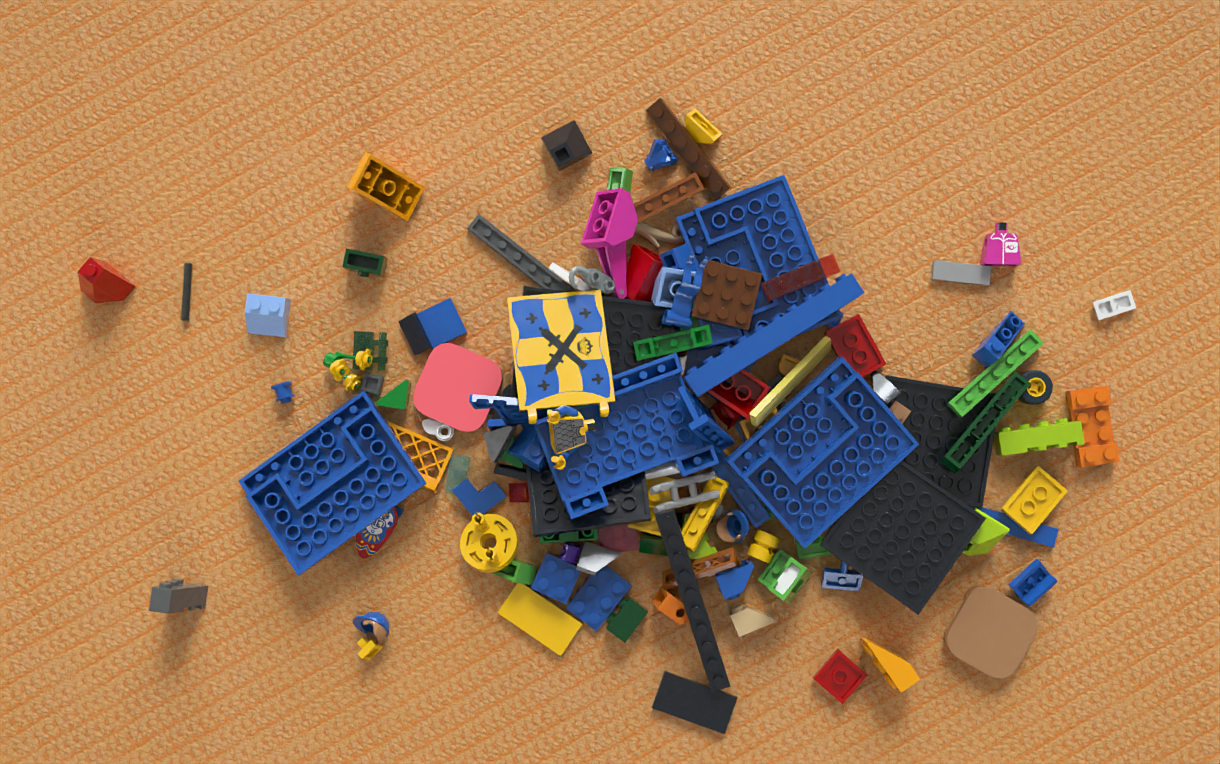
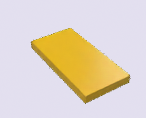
[497,583,583,656]

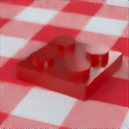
[812,648,868,704]

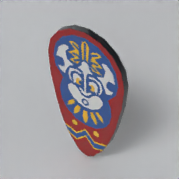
[356,507,399,559]

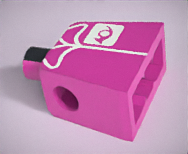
[980,222,1021,267]

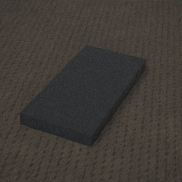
[652,671,737,734]

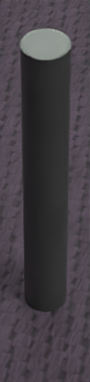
[181,263,192,321]

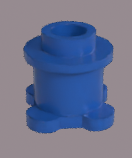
[271,381,295,404]

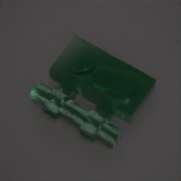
[352,331,389,371]

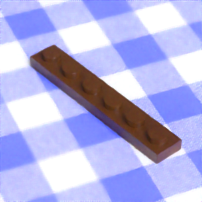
[646,98,732,200]

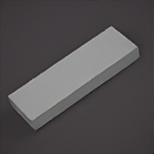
[931,260,991,286]

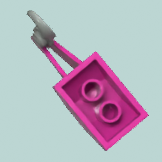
[569,188,638,299]

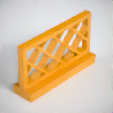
[386,420,454,493]

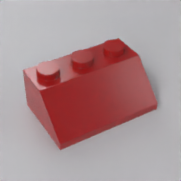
[707,369,771,420]

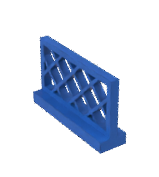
[678,385,735,453]

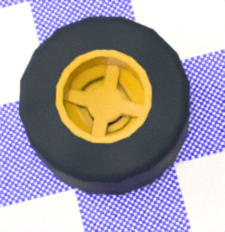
[1019,370,1053,405]

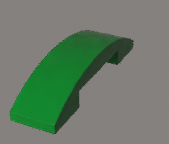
[633,325,713,361]

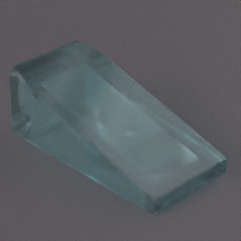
[445,453,471,493]

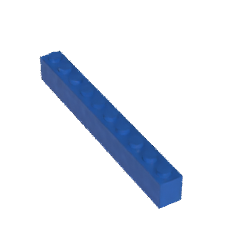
[684,273,865,398]

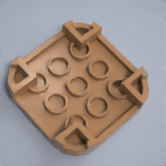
[943,586,1038,679]

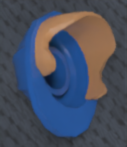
[716,510,750,543]
[353,612,389,644]

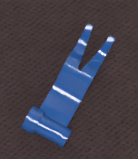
[662,252,709,330]

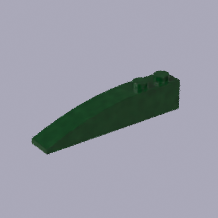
[939,371,1031,474]

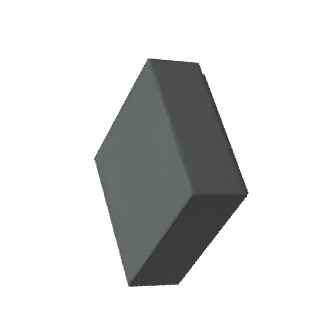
[360,372,384,396]

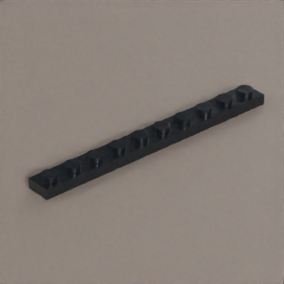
[655,508,730,692]

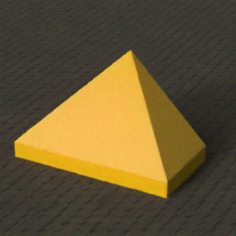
[684,108,722,143]

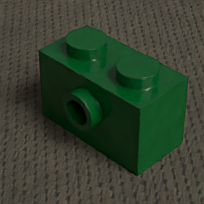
[342,248,388,277]
[606,596,648,643]

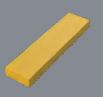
[682,477,730,552]

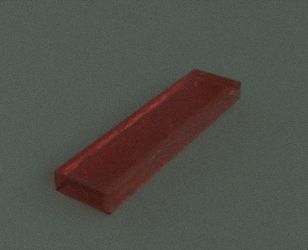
[760,254,841,302]

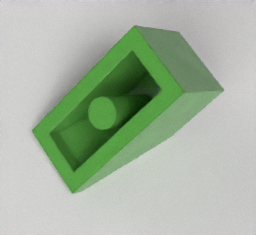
[491,559,537,585]

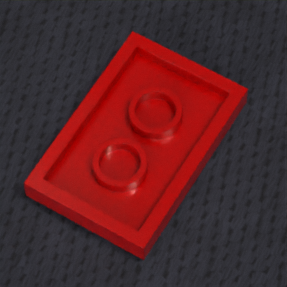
[824,314,886,377]

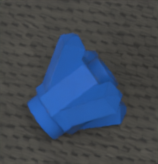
[644,139,678,172]

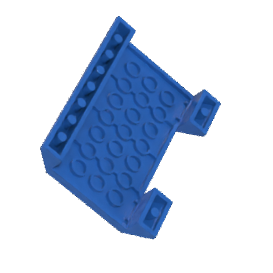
[533,353,719,519]

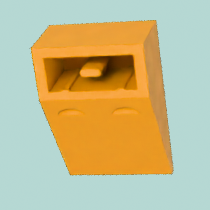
[861,637,920,693]

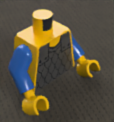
[547,405,596,470]

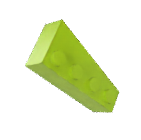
[994,418,1085,456]

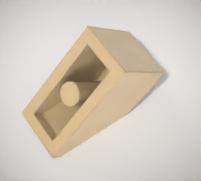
[729,605,775,637]

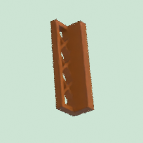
[634,172,704,224]
[662,547,741,590]

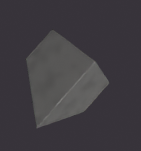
[483,426,517,462]
[576,541,622,576]

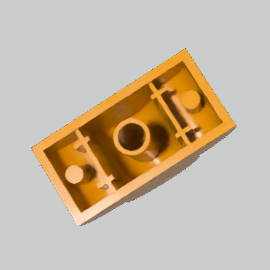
[347,152,425,221]

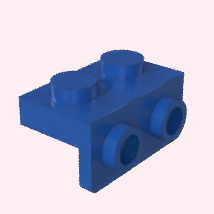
[1008,559,1058,607]

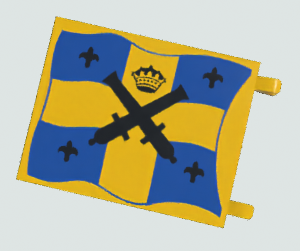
[507,290,615,424]

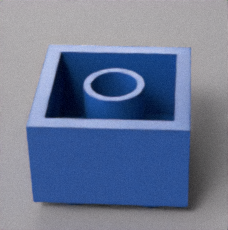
[531,551,581,604]

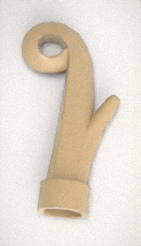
[635,221,683,248]

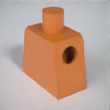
[652,587,690,626]

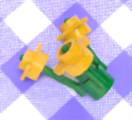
[323,349,372,392]

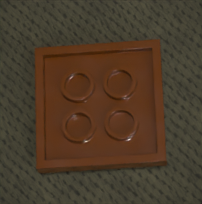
[691,260,762,331]

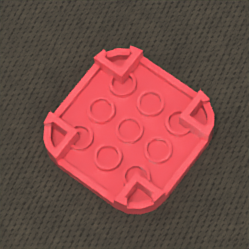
[413,343,503,432]

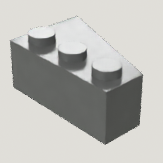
[149,578,208,614]

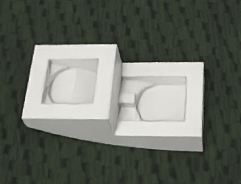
[1093,290,1136,320]

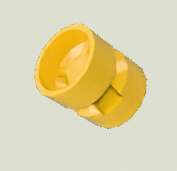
[747,529,780,564]

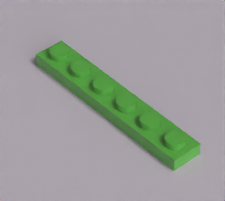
[947,329,1044,418]

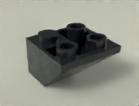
[541,120,593,171]

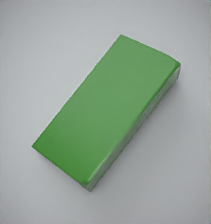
[607,168,633,193]

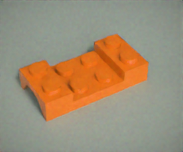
[1065,386,1120,467]

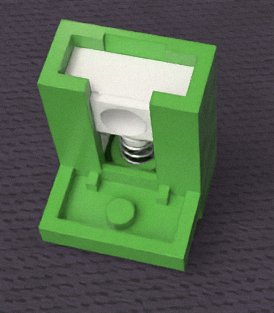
[757,549,813,603]

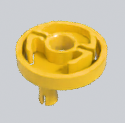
[460,513,519,573]

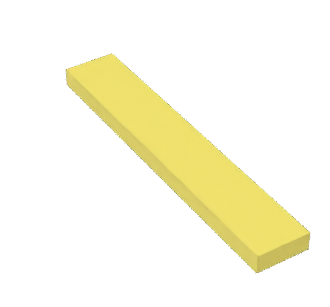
[750,336,832,427]

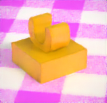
[357,637,383,661]

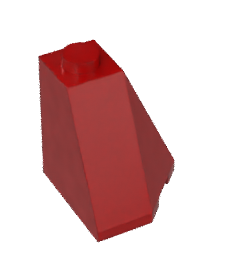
[626,244,664,302]
[77,257,136,303]

